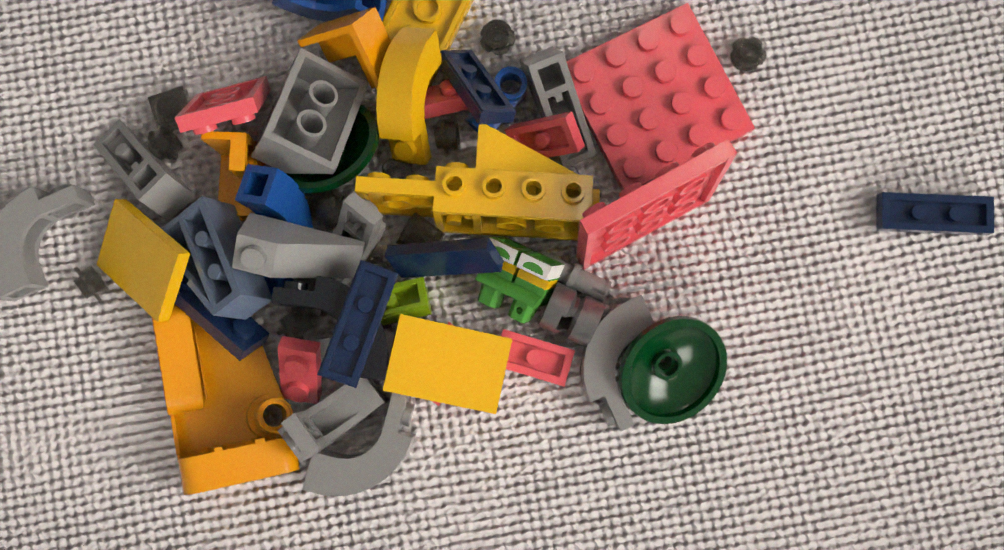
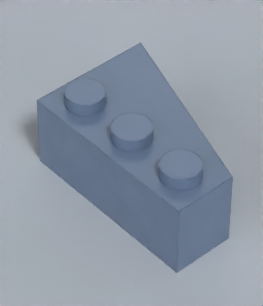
[162,196,272,320]

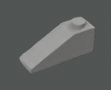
[519,46,597,168]
[93,119,195,222]
[232,213,365,278]

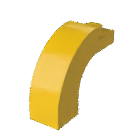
[376,27,442,165]

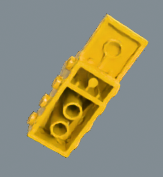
[355,124,600,241]

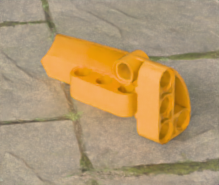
[152,304,300,495]

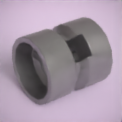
[538,282,606,348]

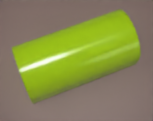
[381,277,432,326]

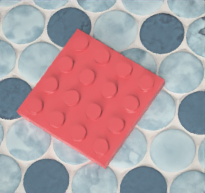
[566,3,755,191]
[576,139,737,270]

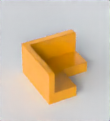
[297,7,391,89]
[200,131,266,221]

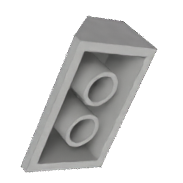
[251,48,369,174]

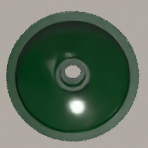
[286,105,379,193]
[619,316,727,424]

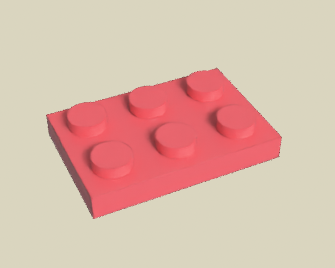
[175,76,271,135]

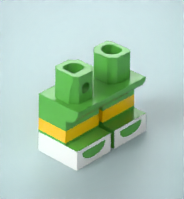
[475,236,565,323]

